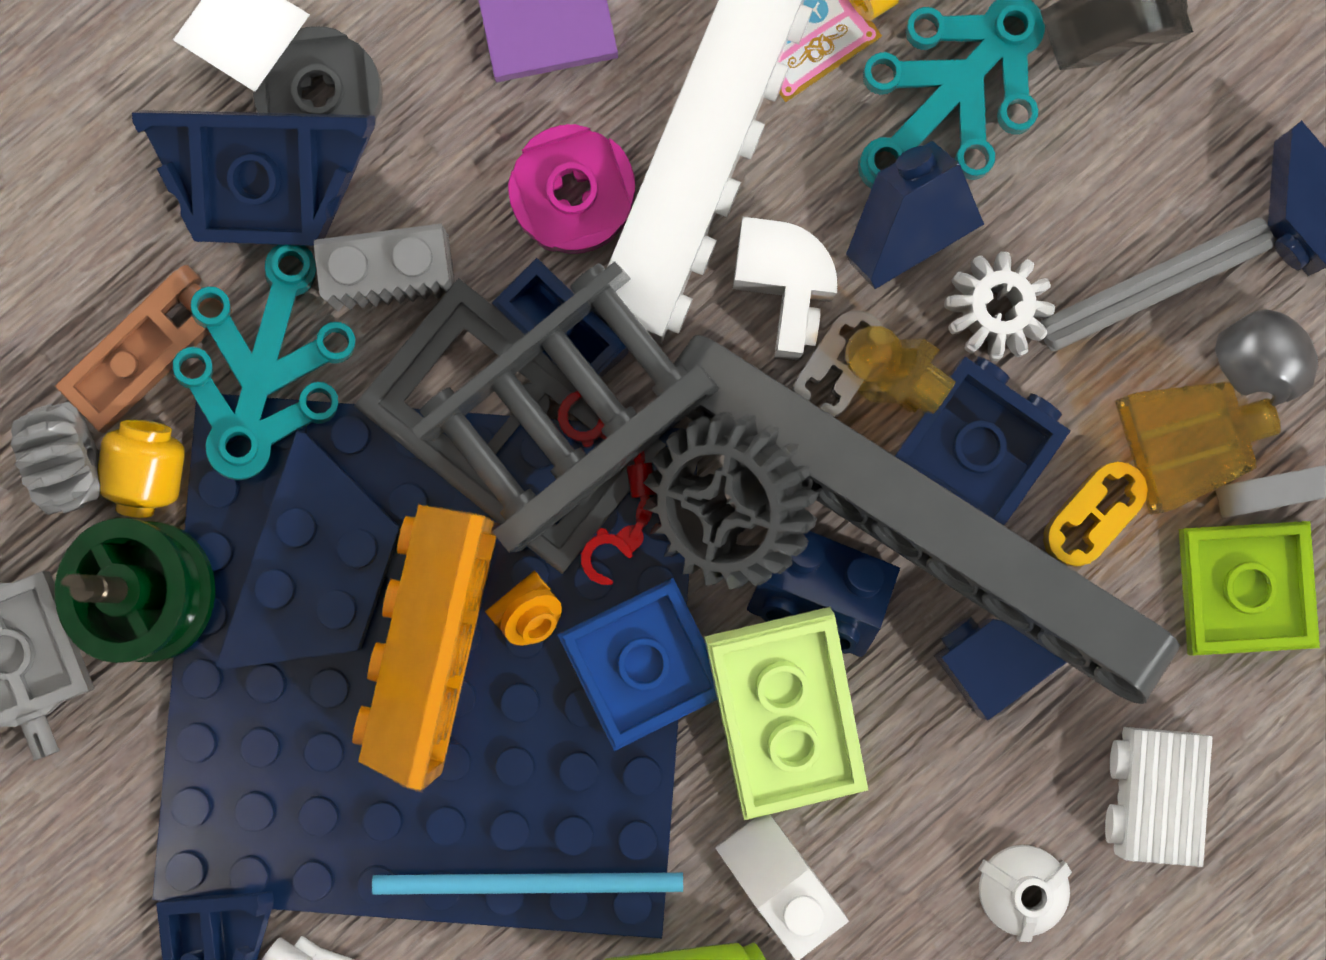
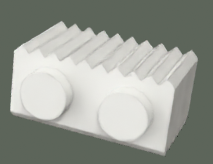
[1105,727,1212,867]

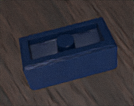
[492,258,629,378]

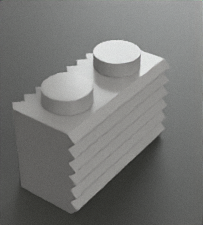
[314,223,455,312]

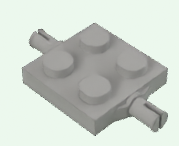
[0,571,95,761]

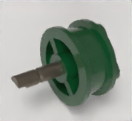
[54,518,215,663]

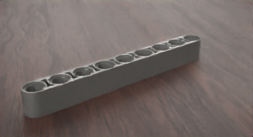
[674,335,1180,704]

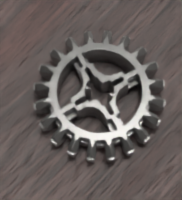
[643,412,819,590]

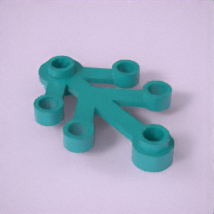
[858,0,1045,189]
[173,244,355,480]

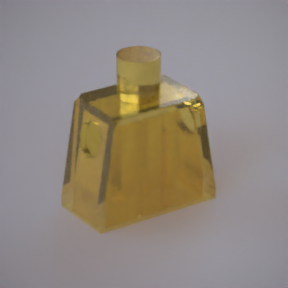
[1115,382,1281,515]

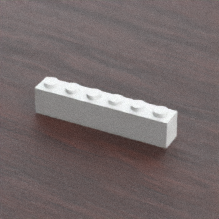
[593,0,813,344]

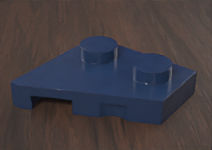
[156,891,274,960]

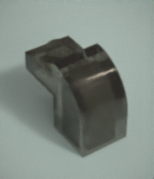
[1040,0,1193,71]

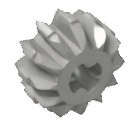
[10,402,101,515]

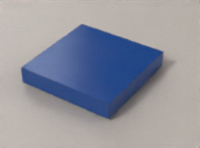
[557,578,717,751]

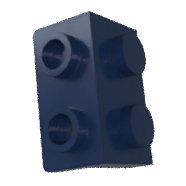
[747,531,900,657]

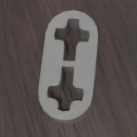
[793,311,885,418]
[1215,465,1326,518]

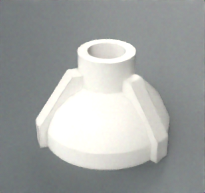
[978,845,1072,942]

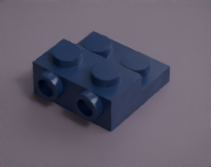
[894,357,1071,526]

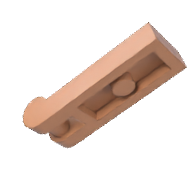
[55,265,232,433]

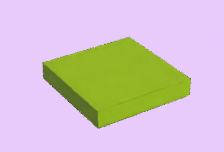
[1178,521,1320,656]

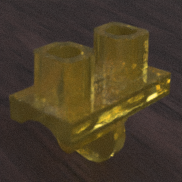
[845,326,956,414]

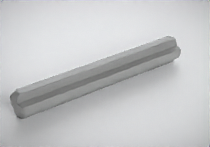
[1040,218,1275,351]

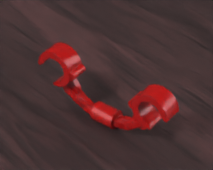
[558,391,656,585]

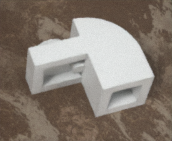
[733,217,837,360]

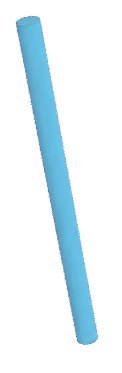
[372,872,683,895]

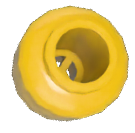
[97,420,185,518]

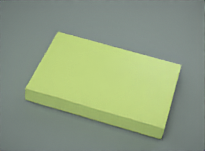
[704,607,868,820]

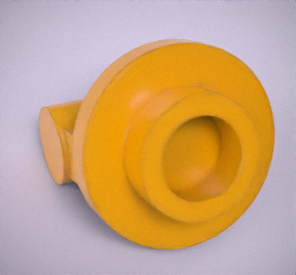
[485,570,562,646]

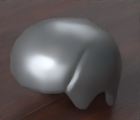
[1215,309,1318,406]

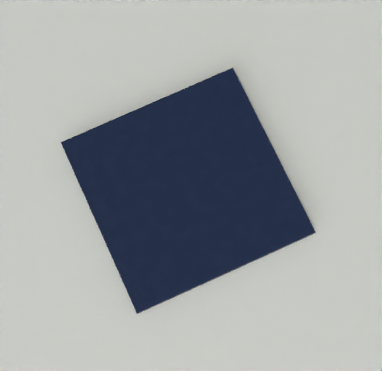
[152,394,697,939]

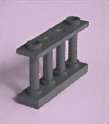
[411,261,720,552]

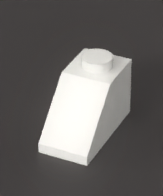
[715,814,849,960]

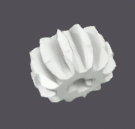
[944,251,1055,361]

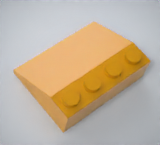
[352,504,500,791]

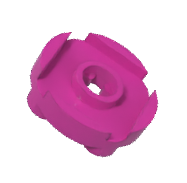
[508,124,635,254]

